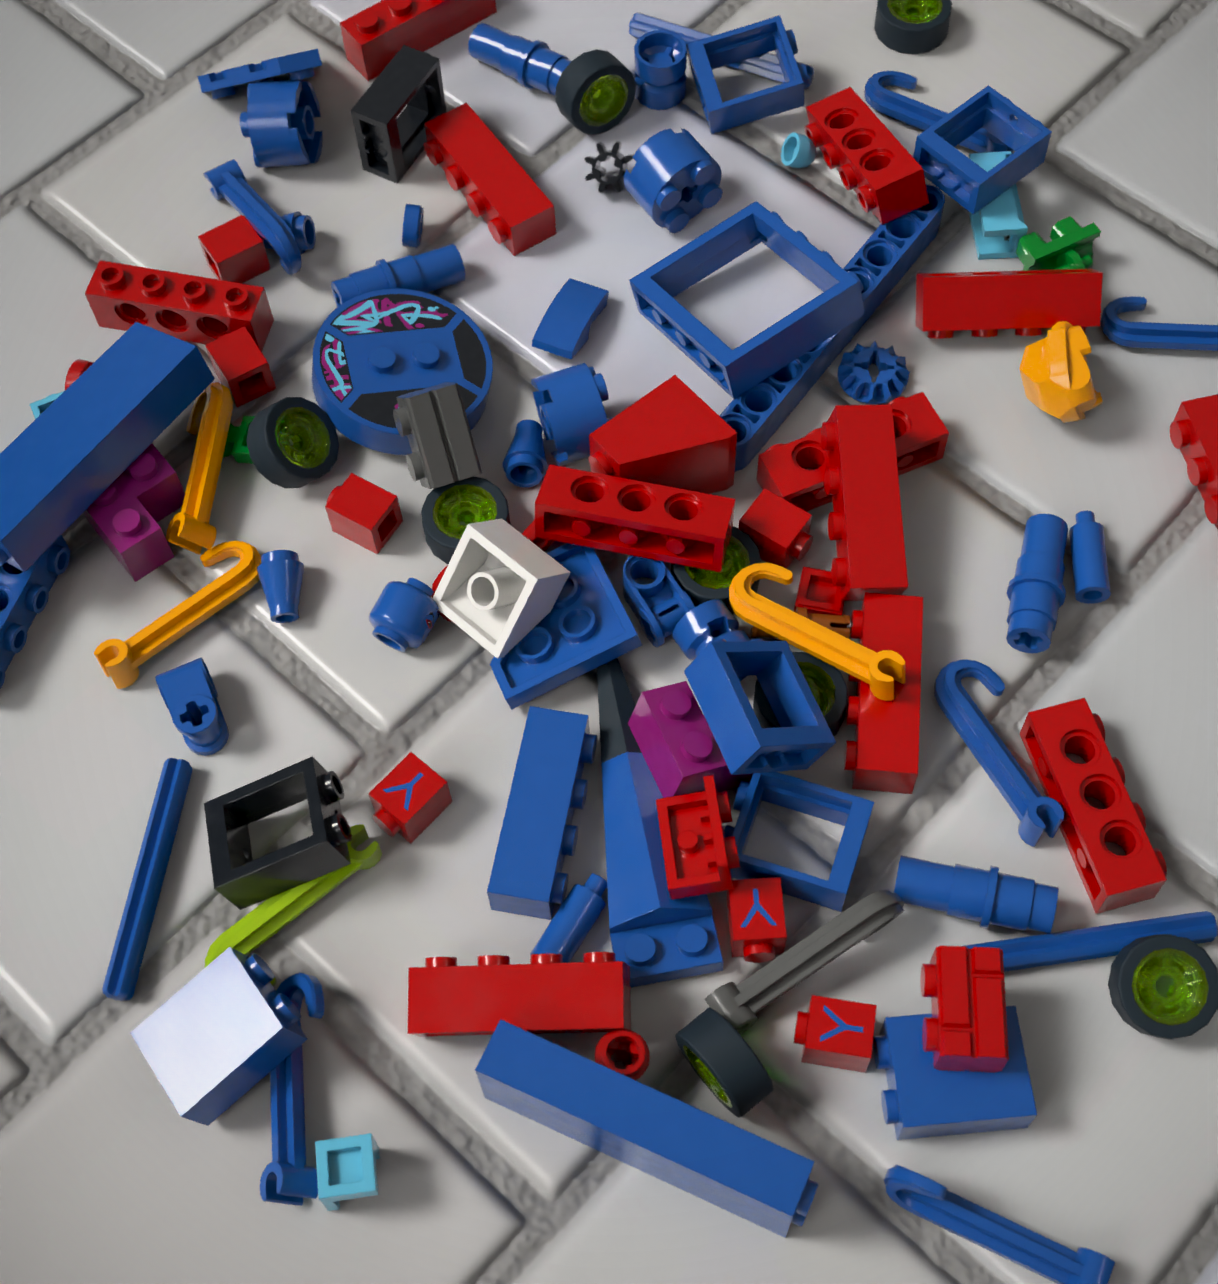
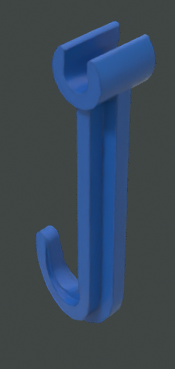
[864,71,1013,153]
[203,159,302,275]
[1100,296,1218,351]
[934,659,1064,847]
[260,972,325,1206]
[884,1165,1115,1284]

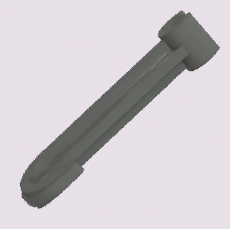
[705,890,905,1034]

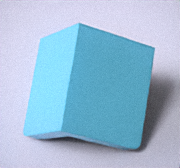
[315,1133,380,1211]

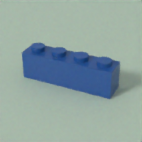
[487,706,597,920]

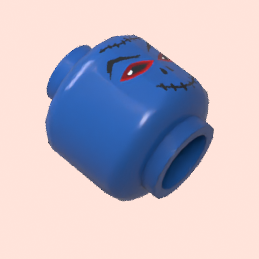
[369,578,440,652]

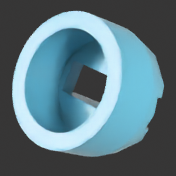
[781,132,817,168]

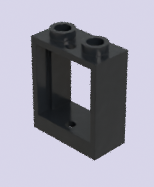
[351,45,447,184]
[204,756,352,910]

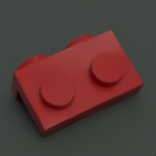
[656,775,740,900]

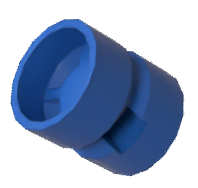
[634,30,687,110]
[672,599,751,681]

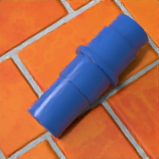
[468,23,571,95]
[331,244,466,307]
[1006,514,1068,653]
[894,855,1058,934]

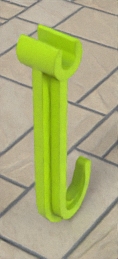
[205,824,382,986]

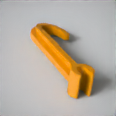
[166,382,233,555]
[94,541,261,689]
[729,562,905,701]

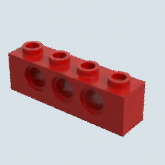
[805,87,929,225]
[84,260,274,352]
[756,392,949,512]
[535,464,736,572]
[1020,698,1167,914]

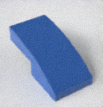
[532,278,609,360]

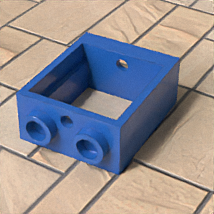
[686,15,810,134]
[913,85,1052,215]
[684,639,836,775]
[724,772,874,912]

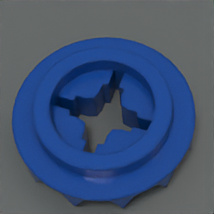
[837,341,910,404]

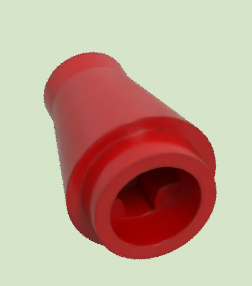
[595,1029,650,1080]

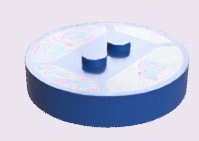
[312,289,493,455]

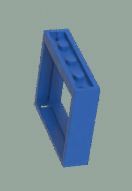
[629,201,865,399]

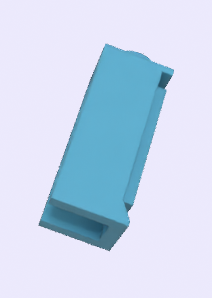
[968,151,1028,260]

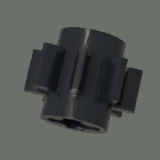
[584,141,634,193]

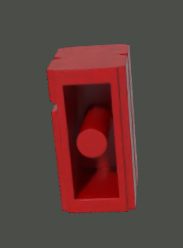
[921,945,1009,1073]

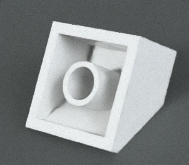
[432,519,571,659]

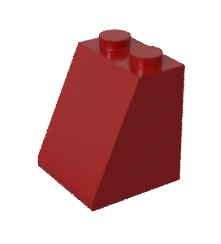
[588,375,737,494]

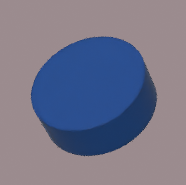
[402,204,424,248]

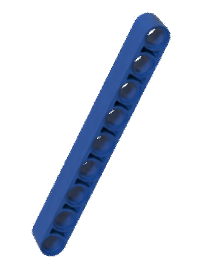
[719,184,945,472]

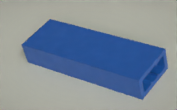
[0,322,215,572]
[475,1019,819,1238]

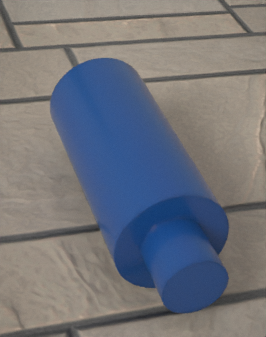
[1069,511,1111,604]
[530,873,607,963]

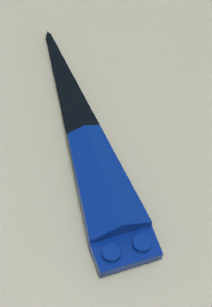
[597,658,723,988]

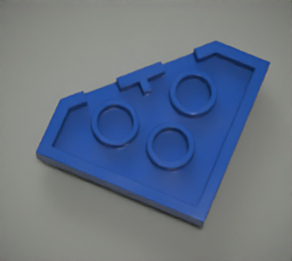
[197,48,322,99]
[490,543,642,710]

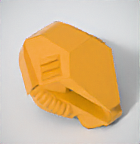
[1019,321,1103,423]

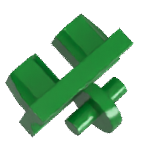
[1016,216,1101,270]

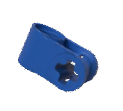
[623,555,695,648]
[155,657,229,756]

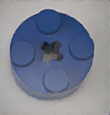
[240,80,323,168]
[624,128,723,233]
[531,363,613,466]

